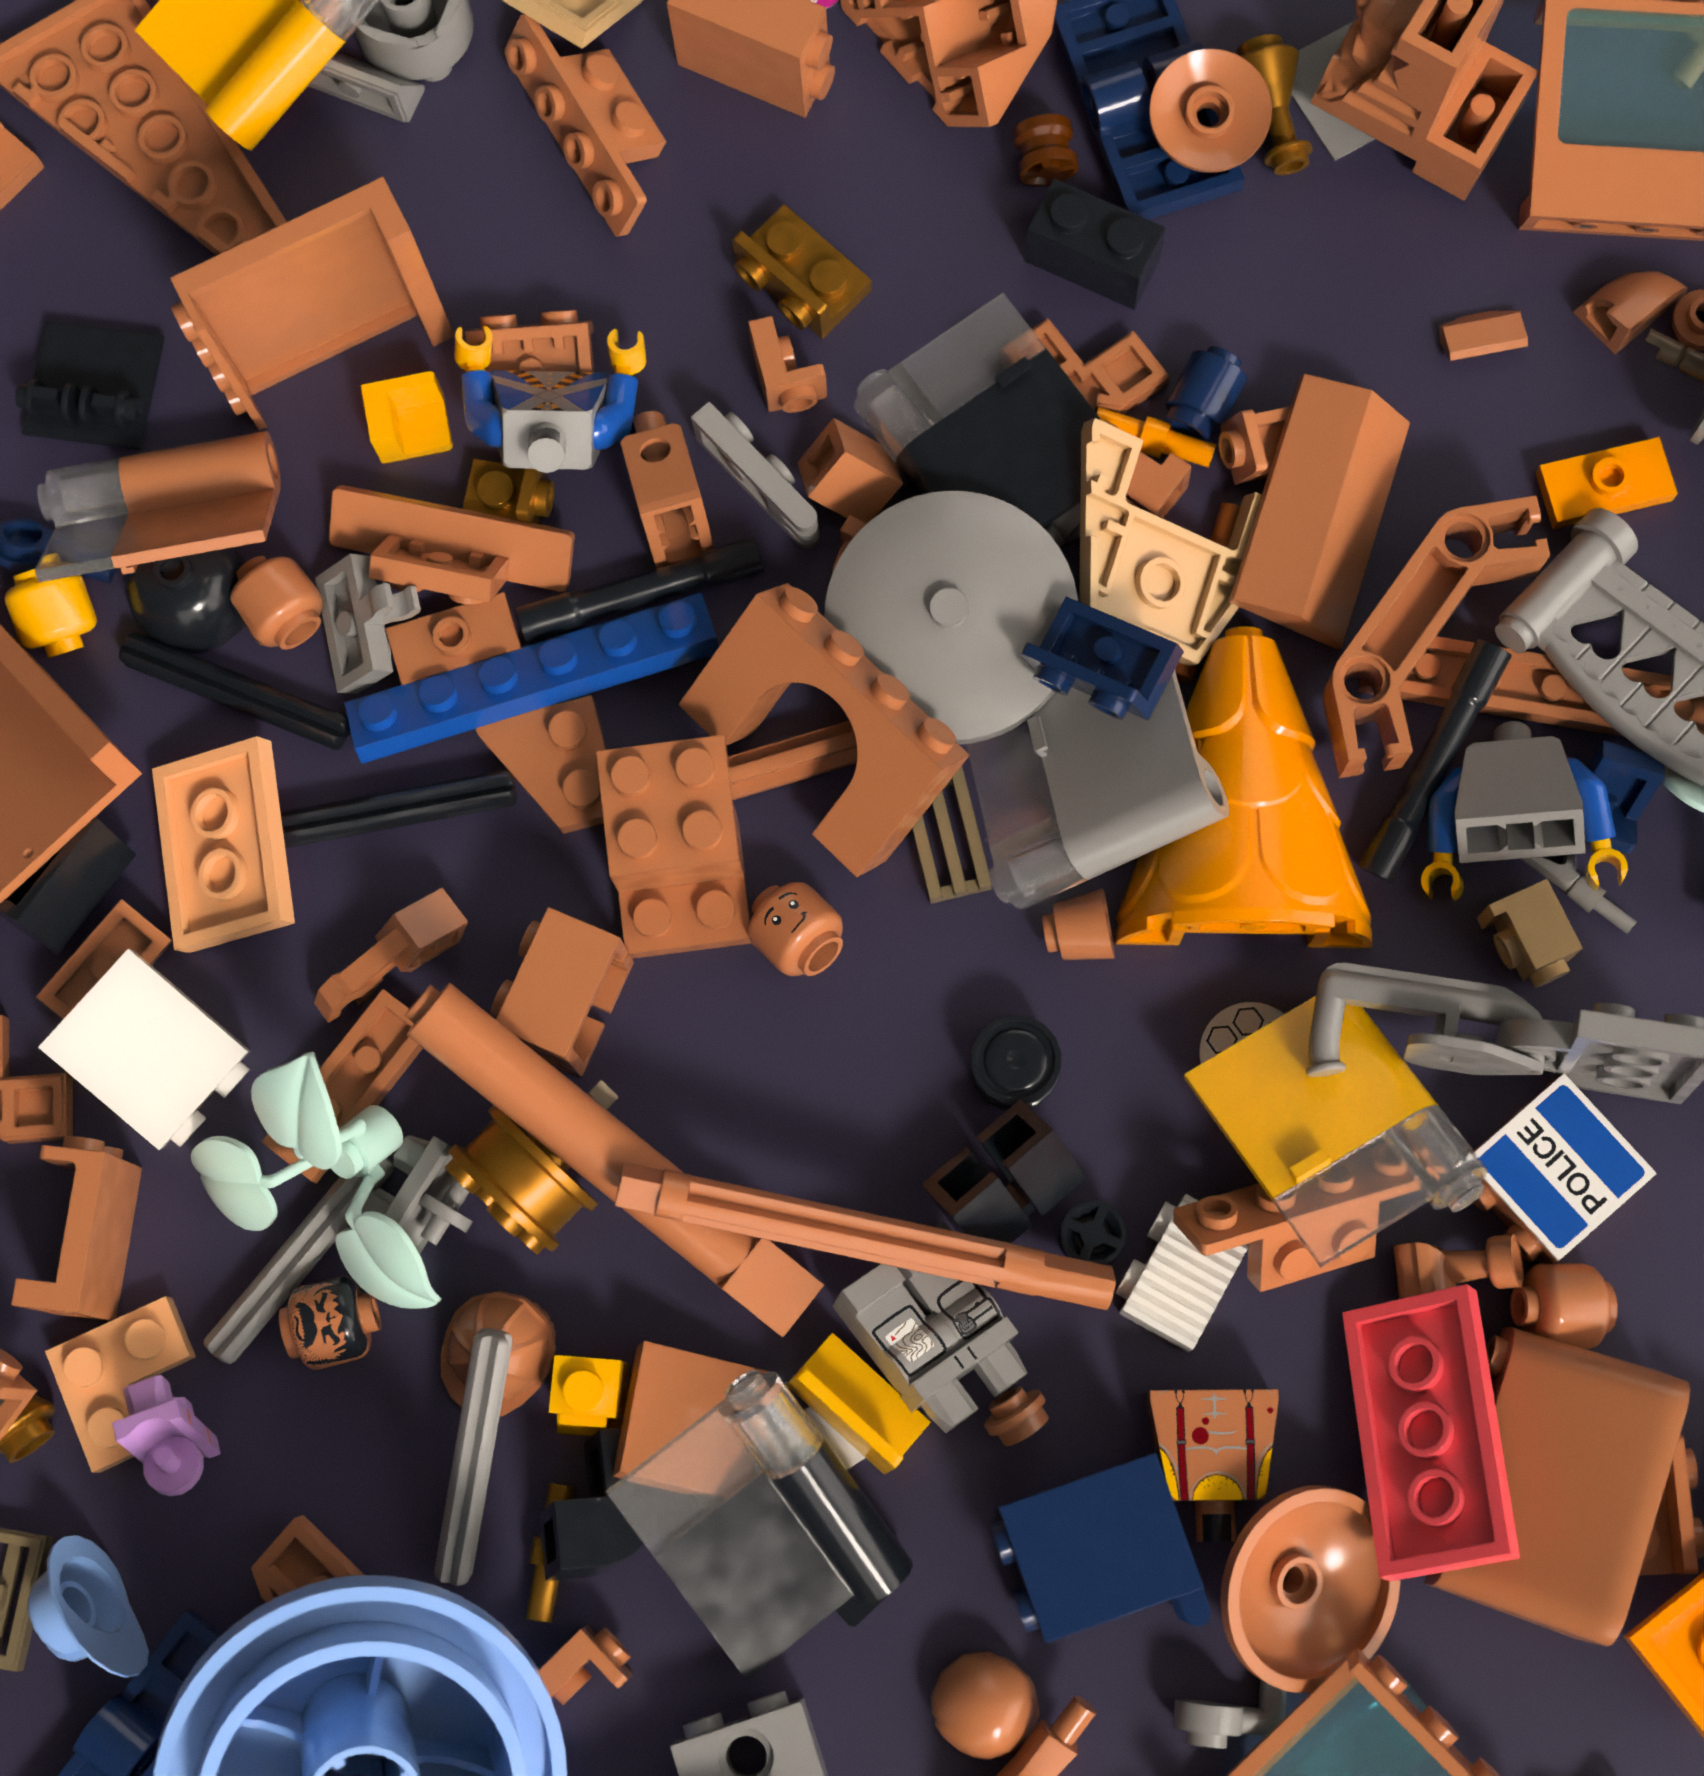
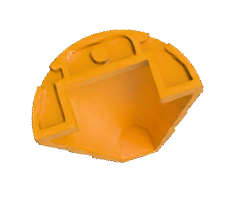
[1115,626,1372,948]

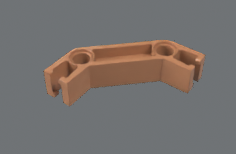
[1323,495,1550,778]

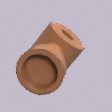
[1393,1233,1524,1299]

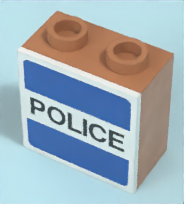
[1454,1073,1657,1263]

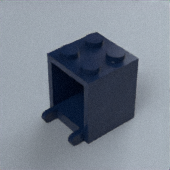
[989,1453,1211,1643]

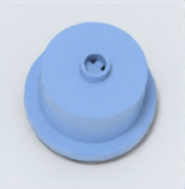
[153,1575,567,1776]

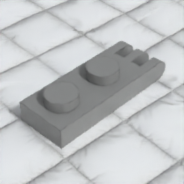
[691,402,820,549]

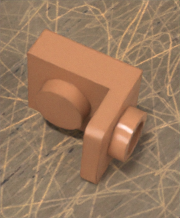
[748,316,827,413]
[539,1625,633,1706]

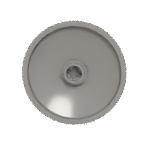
[824,491,1078,745]

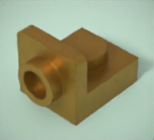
[462,459,555,524]

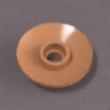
[1149,49,1272,173]

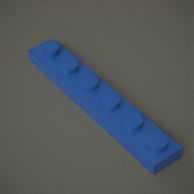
[344,592,719,764]

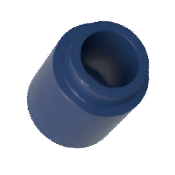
[1164,346,1247,441]

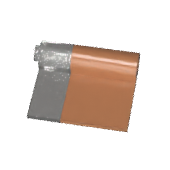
[35,431,281,582]

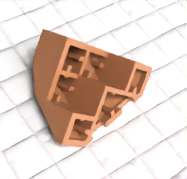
[840,0,1057,127]

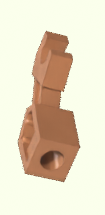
[314,887,468,1023]

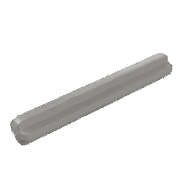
[204,1157,395,1364]
[434,1328,513,1586]

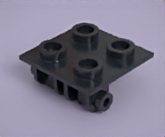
[15,321,165,450]

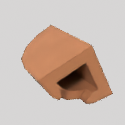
[1573,271,1688,355]

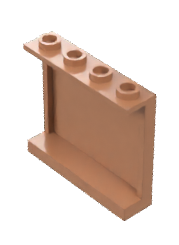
[170,177,455,431]

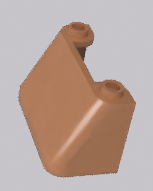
[1424,1327,1690,1647]

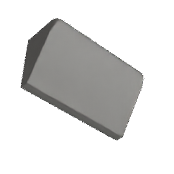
[308,52,425,123]

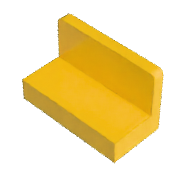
[786,1333,931,1474]

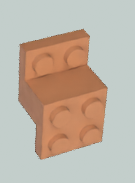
[596,735,751,959]

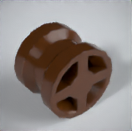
[1013,114,1079,187]

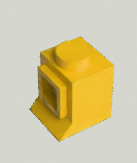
[548,1355,630,1436]

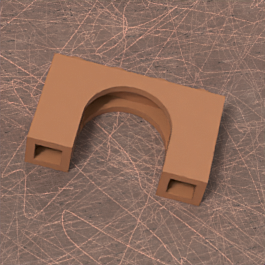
[678,583,970,878]

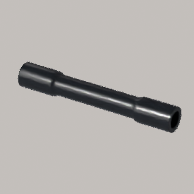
[516,537,764,643]
[1358,639,1512,883]

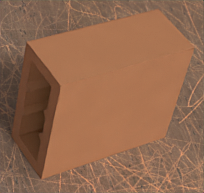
[667,0,835,118]

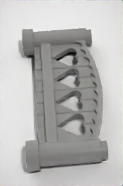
[1495,508,1704,787]

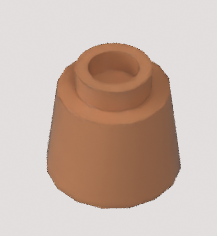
[1042,888,1115,960]

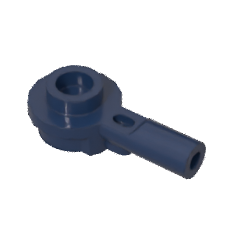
[0,518,116,583]

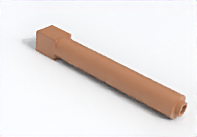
[405,982,824,1337]

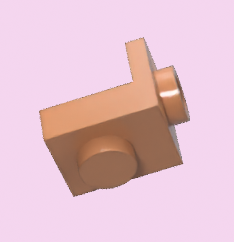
[1219,406,1289,485]

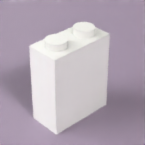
[38,949,250,1150]

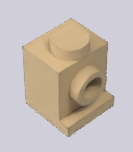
[1477,879,1583,988]

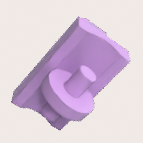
[112,1375,221,1496]

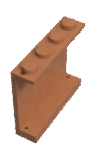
[0,624,142,904]

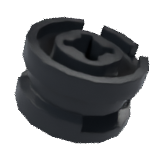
[970,1015,1062,1110]

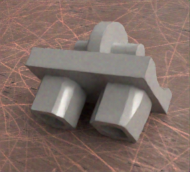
[362,1135,473,1254]

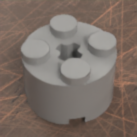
[344,0,474,82]

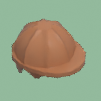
[441,1290,556,1416]

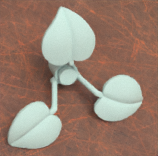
[191,1052,442,1309]

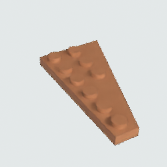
[0,0,287,256]

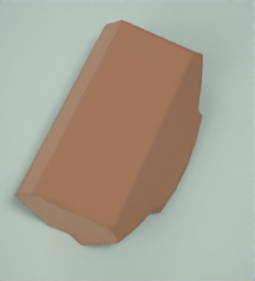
[1439,310,1528,361]

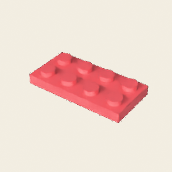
[1342,1284,1520,1582]

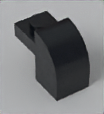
[539,1428,660,1582]

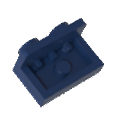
[1021,596,1184,721]

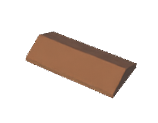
[1228,374,1410,649]

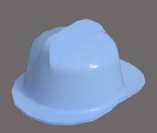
[27,1535,149,1678]

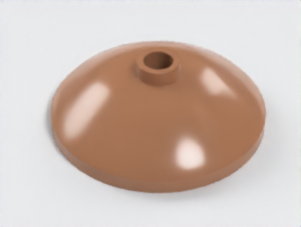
[1220,1485,1400,1693]

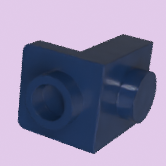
[1587,740,1665,854]

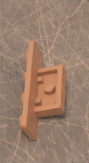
[504,14,666,237]
[329,485,575,605]
[1173,1144,1434,1292]

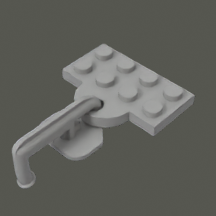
[1306,963,1704,1104]

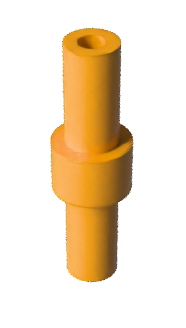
[1096,407,1217,468]

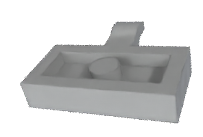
[315,554,421,694]

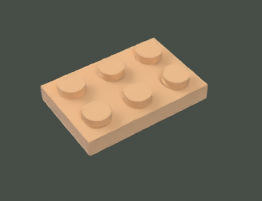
[152,736,295,953]

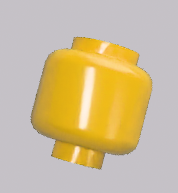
[5,562,97,658]

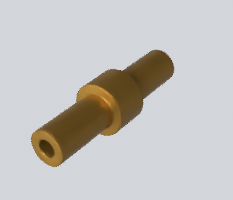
[526,1483,575,1622]

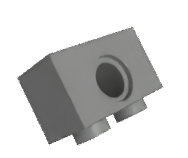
[670,1690,828,1776]

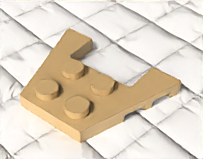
[1079,418,1262,666]

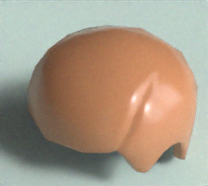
[931,1651,1040,1760]

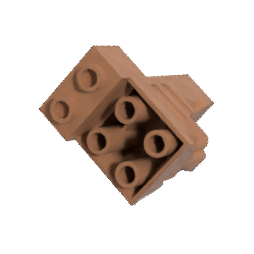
[1311,0,1539,201]

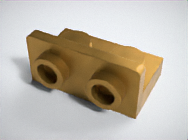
[732,204,872,340]

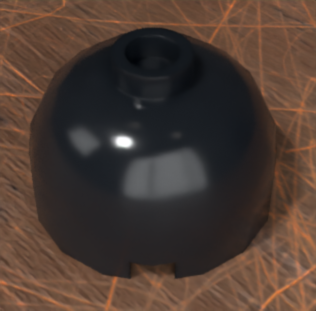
[124,547,246,654]

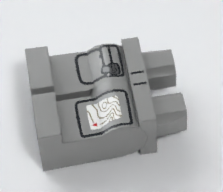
[832,1221,1027,1433]

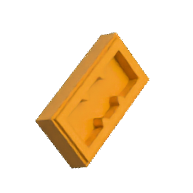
[1535,437,1678,529]

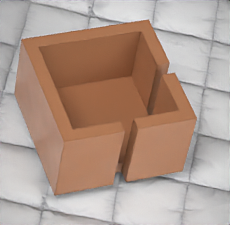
[491,907,634,1078]

